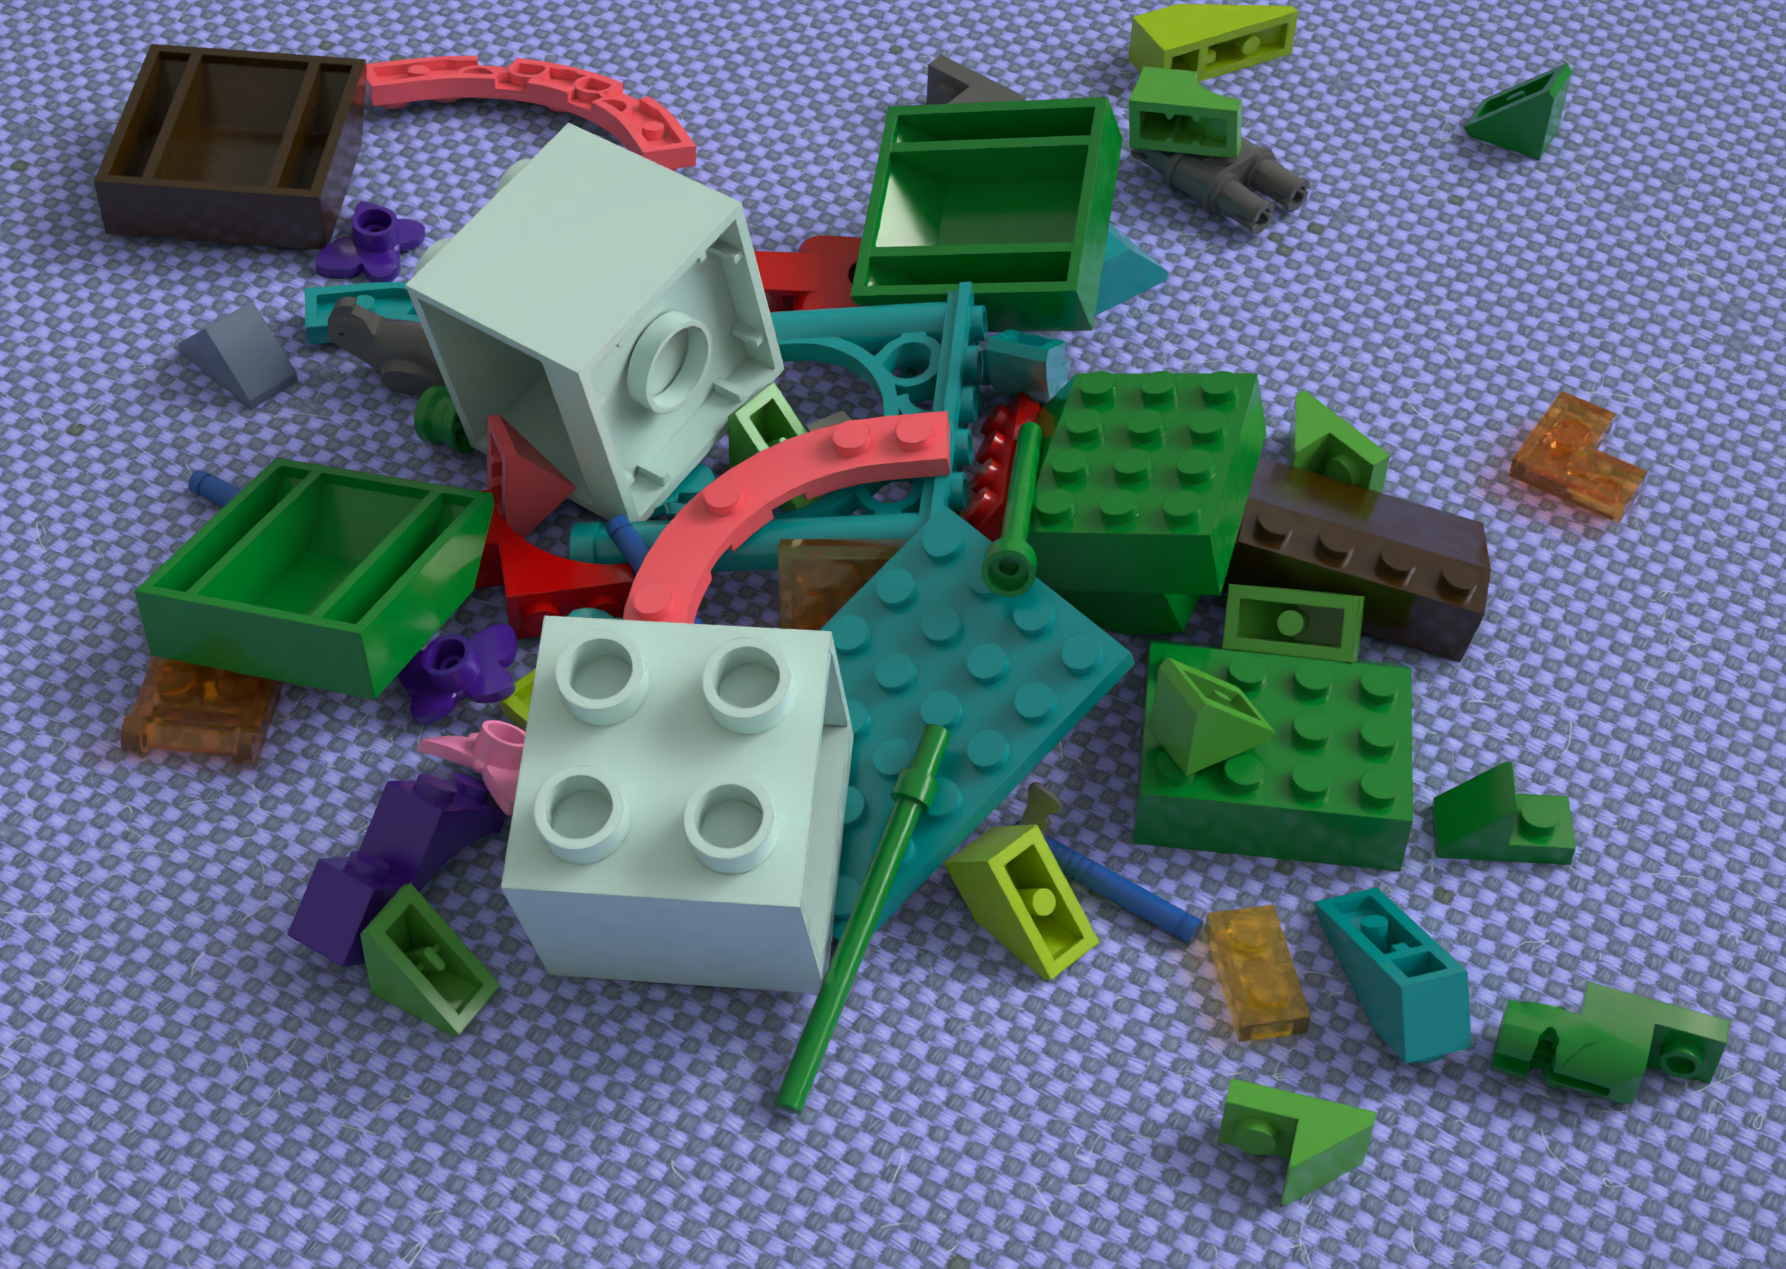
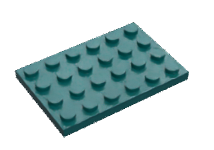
[819,505,1135,943]

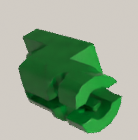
[1489,981,1731,1104]

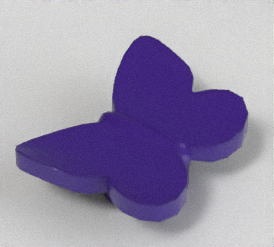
[315,201,426,283]
[398,624,518,725]

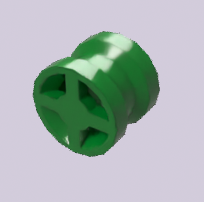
[414,385,476,453]

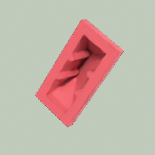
[487,414,577,539]

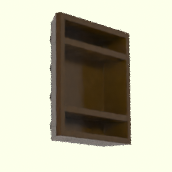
[94,44,367,250]

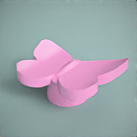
[416,720,526,816]

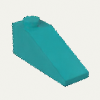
[1314,887,1472,1064]

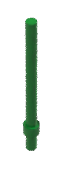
[774,724,952,1115]

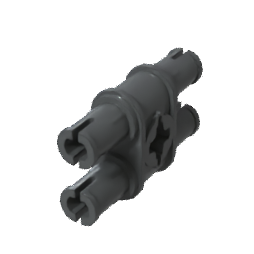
[1131,136,1310,234]

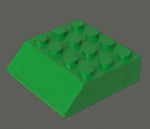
[850,97,1123,332]
[1027,371,1267,595]
[134,457,494,700]
[1133,638,1413,872]

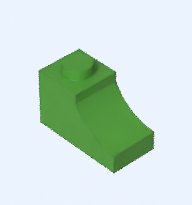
[1129,67,1242,159]

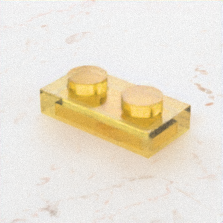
[1204,904,1311,1042]

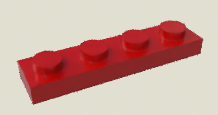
[964,391,1040,542]

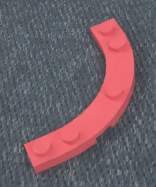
[365,56,696,171]
[623,411,950,624]

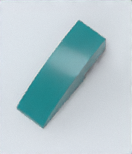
[986,329,1071,404]

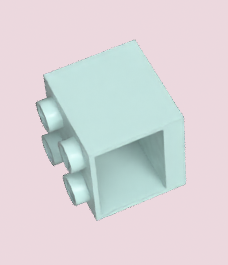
[405,123,784,522]
[501,616,854,993]

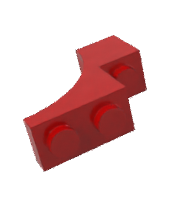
[474,489,634,639]

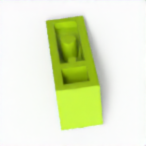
[1128,4,1298,82]

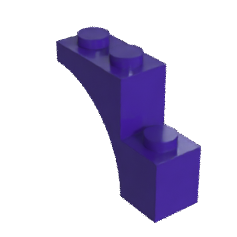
[287,773,507,967]

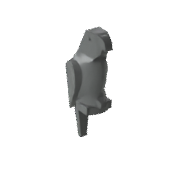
[328,297,446,396]

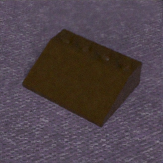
[1221,457,1491,662]

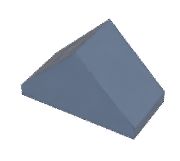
[178,301,298,409]

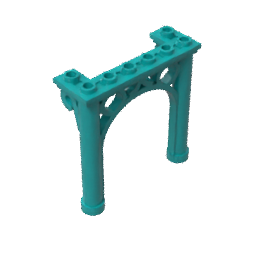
[569,282,992,579]

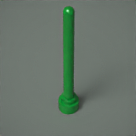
[981,422,1043,598]

